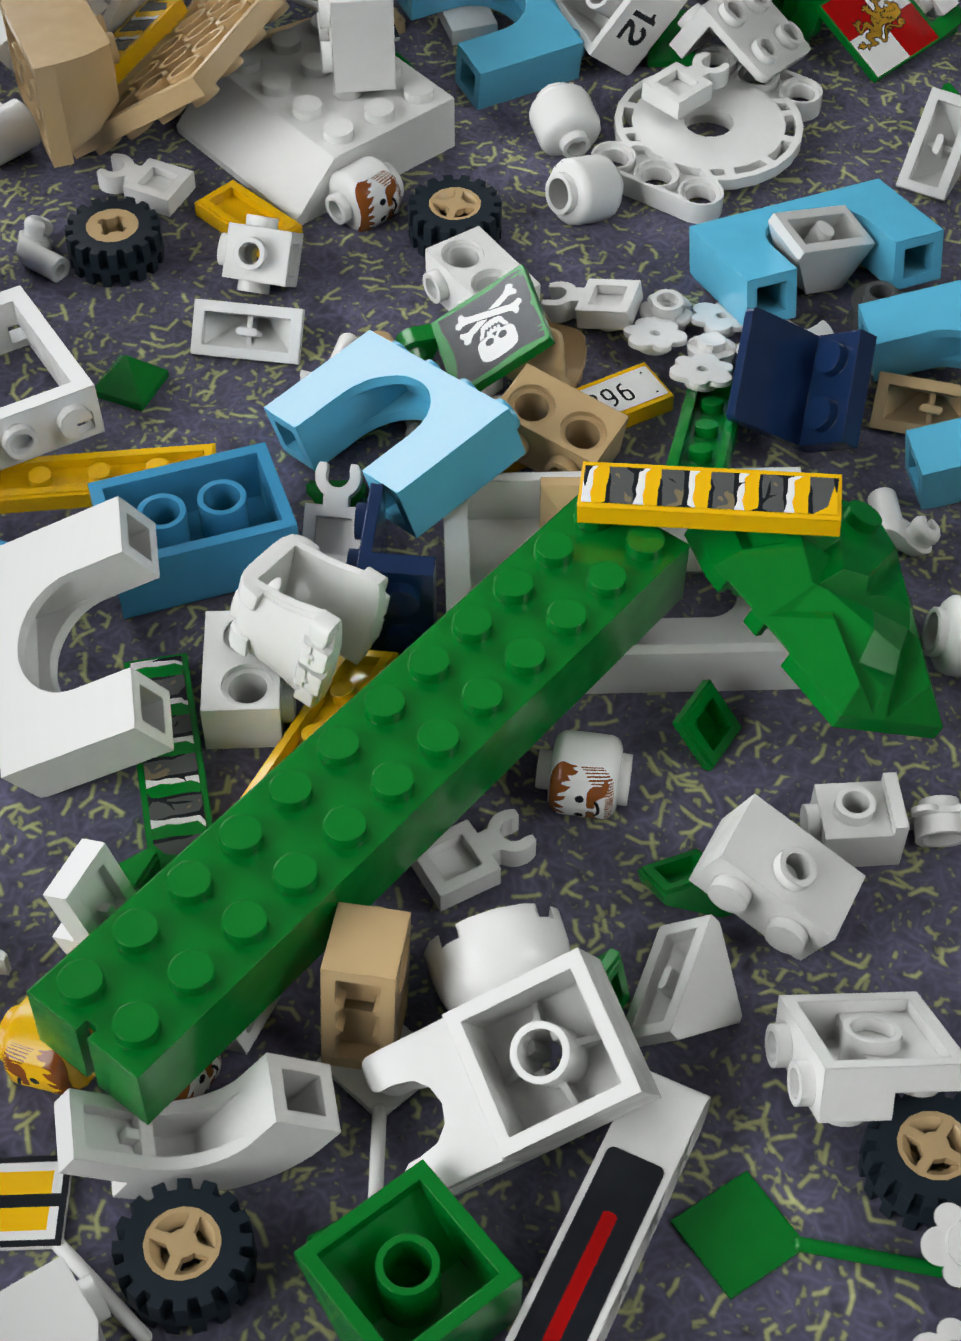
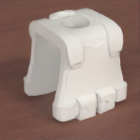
[228,534,390,708]

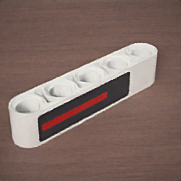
[505,1071,711,1341]

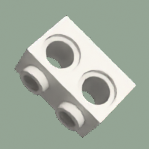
[423,226,541,311]
[200,610,296,749]

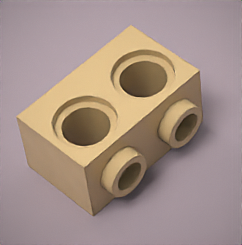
[501,363,629,472]
[320,902,411,1070]

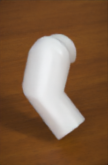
[867,487,941,557]

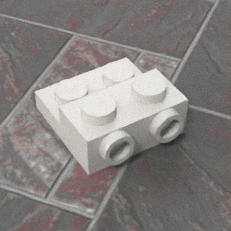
[765,991,961,1127]

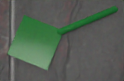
[670,1170,943,1300]

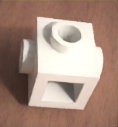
[217,214,304,295]

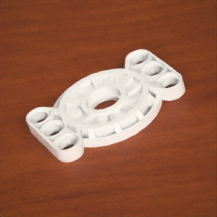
[591,45,823,224]

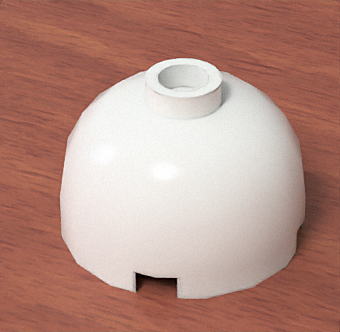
[424,903,571,1011]

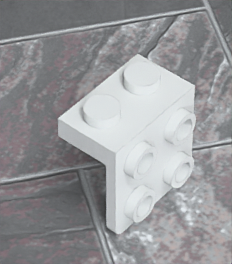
[669,0,810,83]

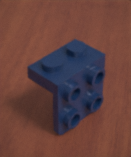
[346,483,437,655]

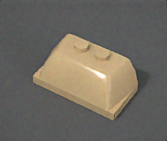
[0,0,119,168]

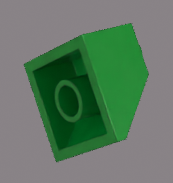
[294,1159,523,1341]

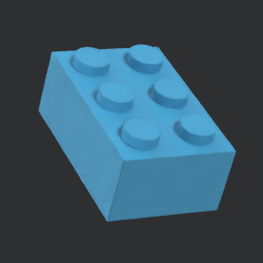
[87,442,299,619]

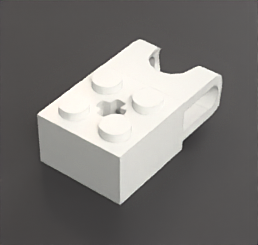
[362,947,662,1196]

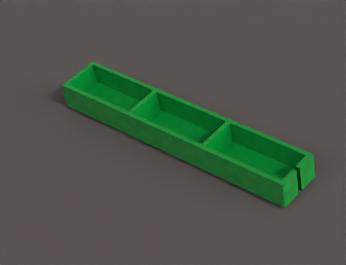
[26,495,690,1125]

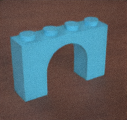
[397,0,585,110]
[689,178,944,326]
[858,280,961,509]
[264,330,526,538]

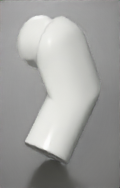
[17,215,70,283]

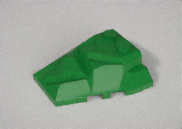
[684,500,943,739]

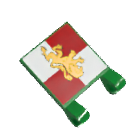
[815,0,961,83]

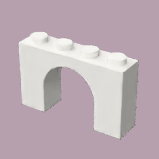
[0,496,174,798]

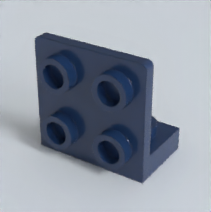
[726,307,877,453]

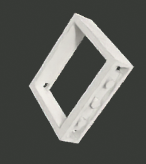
[0,285,105,470]

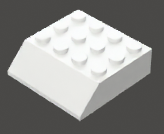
[176,14,455,225]

